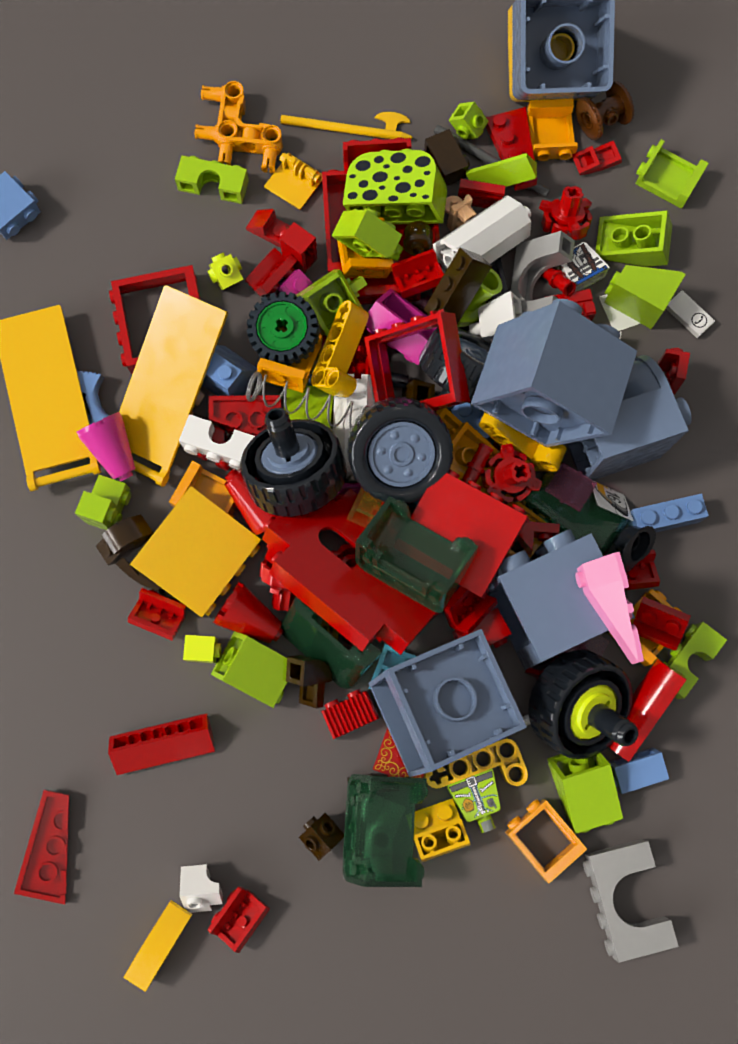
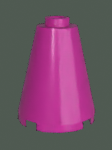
[76,412,135,481]

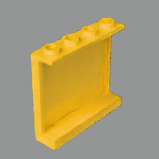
[129,486,261,617]

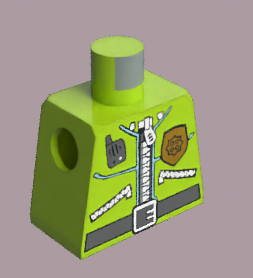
[446,769,501,833]

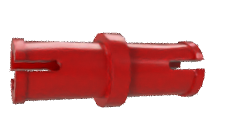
[541,267,576,296]
[461,443,493,483]

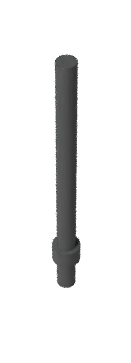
[434,125,551,197]

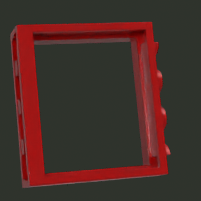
[109,265,201,374]
[364,309,470,411]

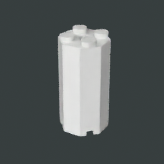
[433,196,531,274]
[333,374,375,483]

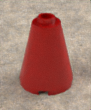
[224,468,278,535]
[213,581,283,644]

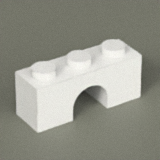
[179,414,255,470]

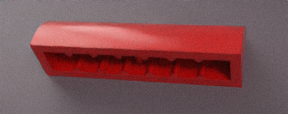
[609,658,687,762]
[108,713,215,775]

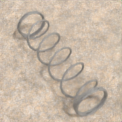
[246,371,370,430]

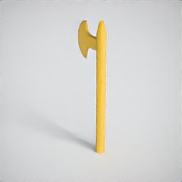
[280,112,413,140]

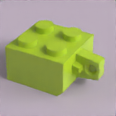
[332,208,403,260]
[296,269,367,336]

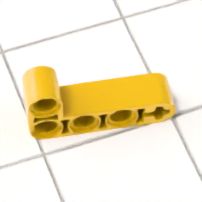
[311,300,369,398]
[479,412,567,472]
[424,739,528,789]

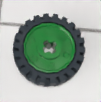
[247,292,320,366]

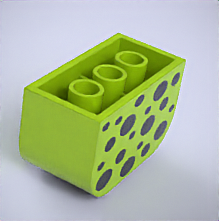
[343,149,447,224]

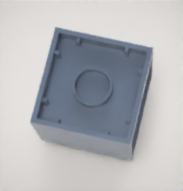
[471,299,637,447]
[488,529,635,670]
[368,629,527,777]

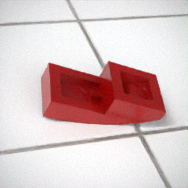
[572,140,622,175]

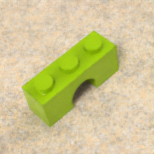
[175,155,249,204]
[664,622,727,699]

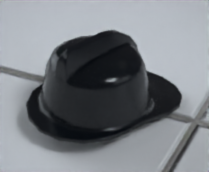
[614,526,656,572]

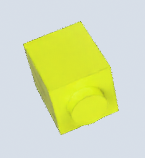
[183,635,222,663]

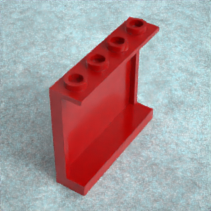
[394,470,529,599]

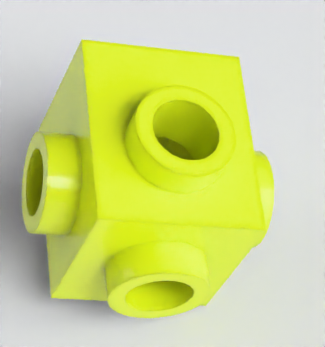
[207,252,243,290]

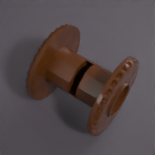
[575,81,634,140]

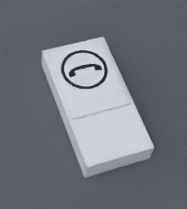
[666,290,715,338]

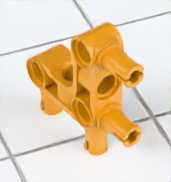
[194,81,283,173]

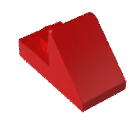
[246,209,291,248]
[516,521,560,556]

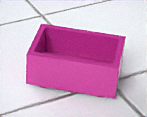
[366,289,437,365]

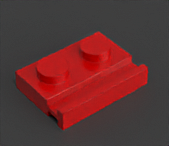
[458,179,506,208]

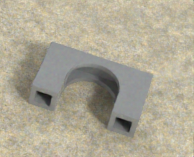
[511,231,575,313]
[583,839,679,963]

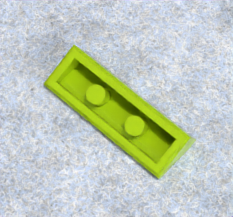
[466,153,537,187]

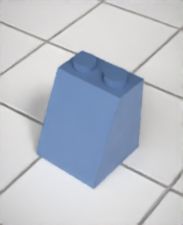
[202,345,258,396]

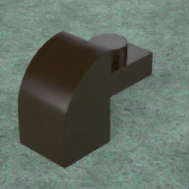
[96,514,154,566]
[286,655,332,708]

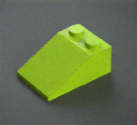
[595,210,672,267]

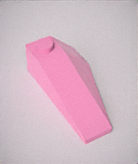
[575,552,644,664]

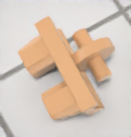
[445,194,476,231]

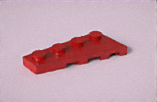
[485,107,538,191]
[14,789,70,905]

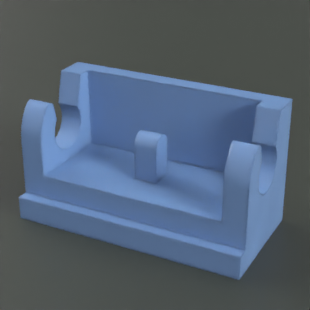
[609,748,669,794]

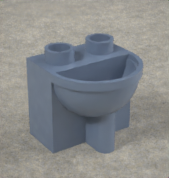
[567,355,692,484]

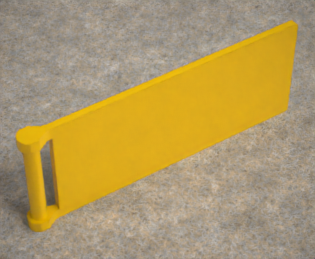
[119,285,228,487]
[0,305,102,492]

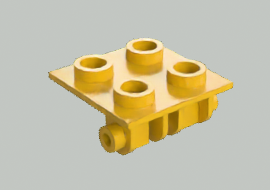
[264,153,322,210]

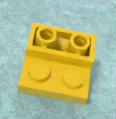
[406,798,470,862]

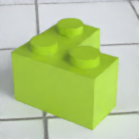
[75,475,131,530]

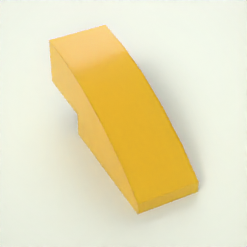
[123,900,193,992]

